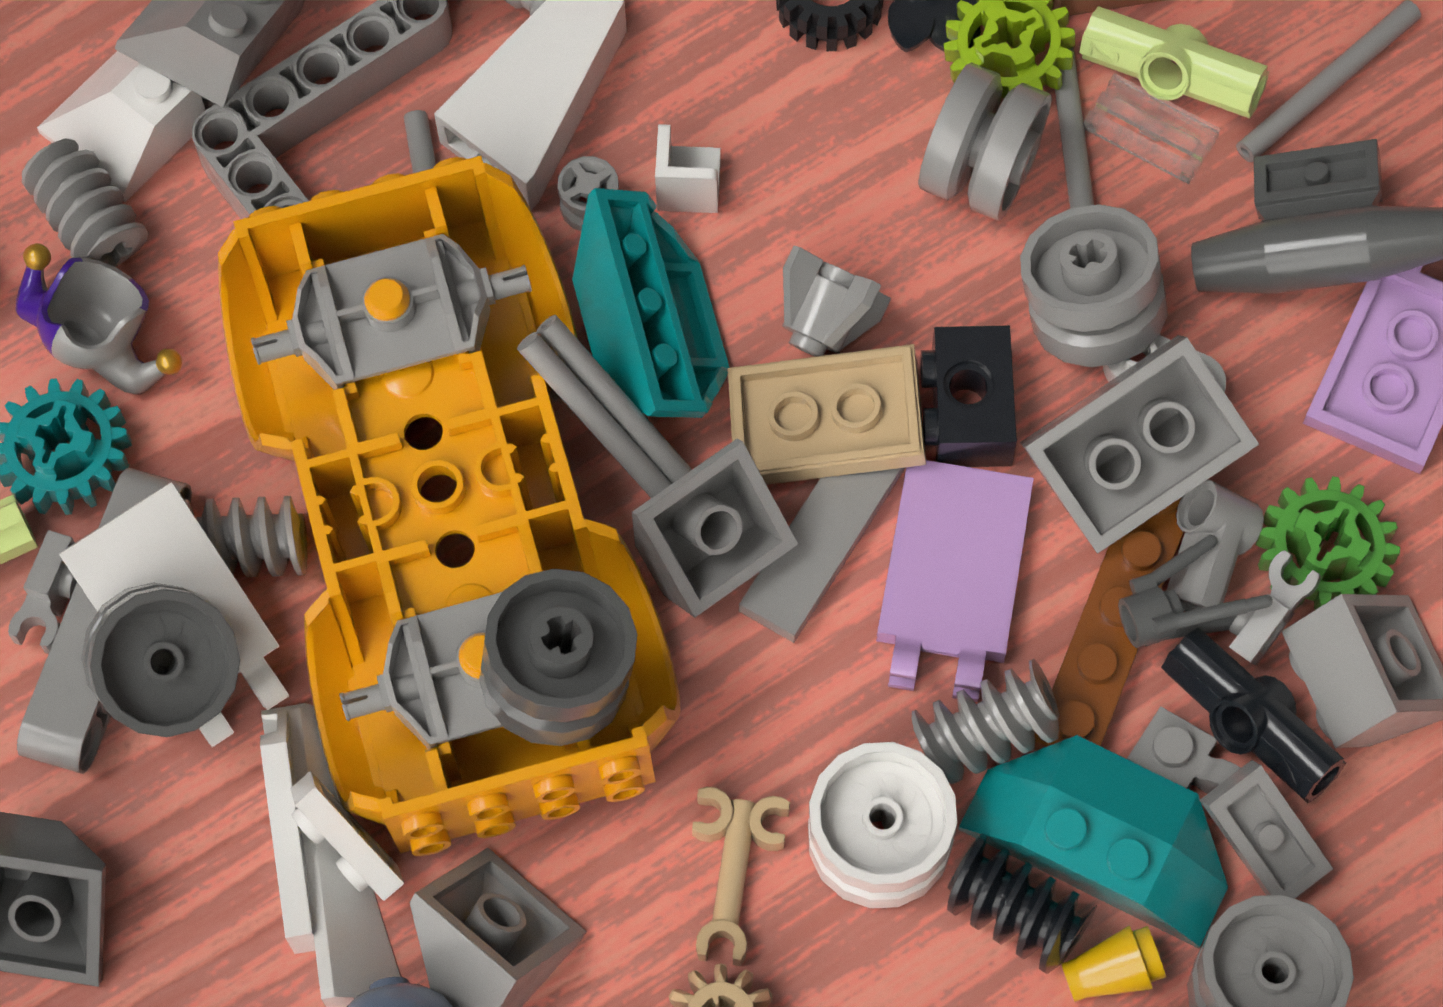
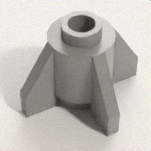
[782,246,891,357]

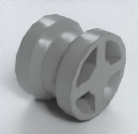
[558,156,619,231]

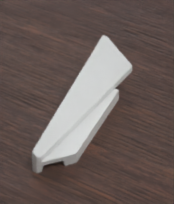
[260,703,400,1007]

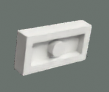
[290,771,404,901]

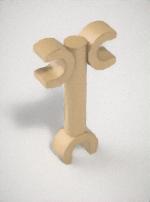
[692,787,790,966]

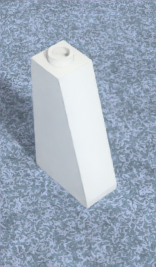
[434,0,627,210]

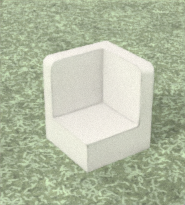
[655,124,721,213]

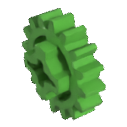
[1255,476,1400,610]

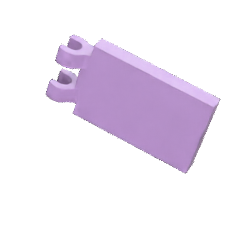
[1303,266,1443,474]
[876,460,1034,702]

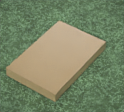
[728,344,926,485]

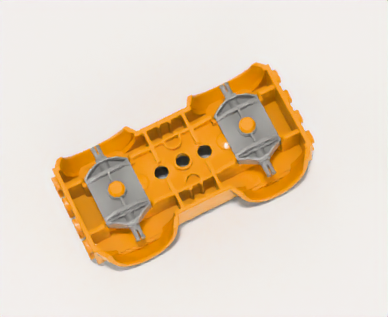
[218,155,680,856]

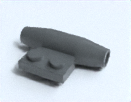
[1191,139,1443,294]

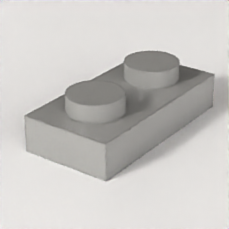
[1199,760,1333,899]

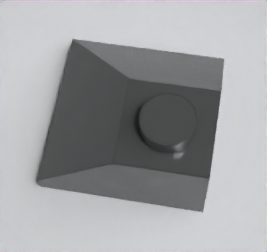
[0,812,106,987]

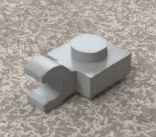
[8,530,77,654]
[1229,550,1321,666]
[1127,706,1241,794]

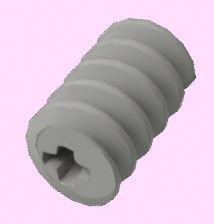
[22,138,149,267]
[184,496,308,577]
[911,659,1059,784]

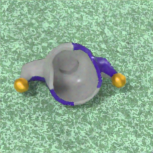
[15,243,183,395]

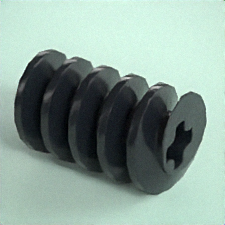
[947,833,1097,974]

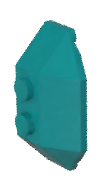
[572,188,730,418]
[958,735,1228,949]

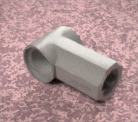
[1167,480,1264,611]

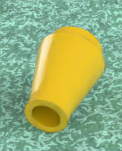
[1061,925,1166,1002]

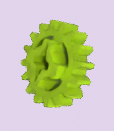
[944,0,1075,98]

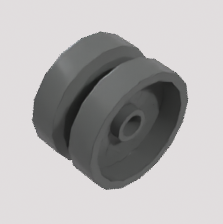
[479,569,637,746]
[81,582,240,737]

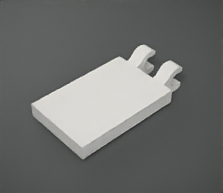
[59,482,289,747]

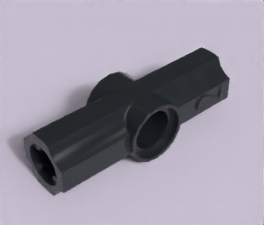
[1161,628,1346,803]

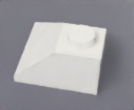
[37,51,206,202]

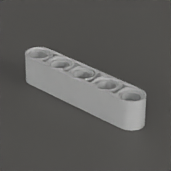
[17,467,192,774]

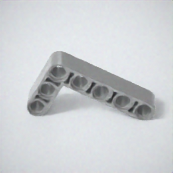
[192,0,452,219]

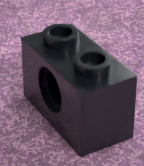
[920,325,1017,467]

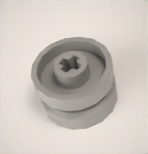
[918,62,1052,221]
[1020,204,1168,367]
[1187,895,1354,1007]

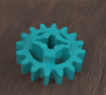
[0,378,132,515]

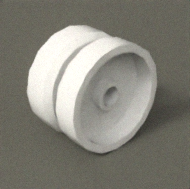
[808,742,957,908]

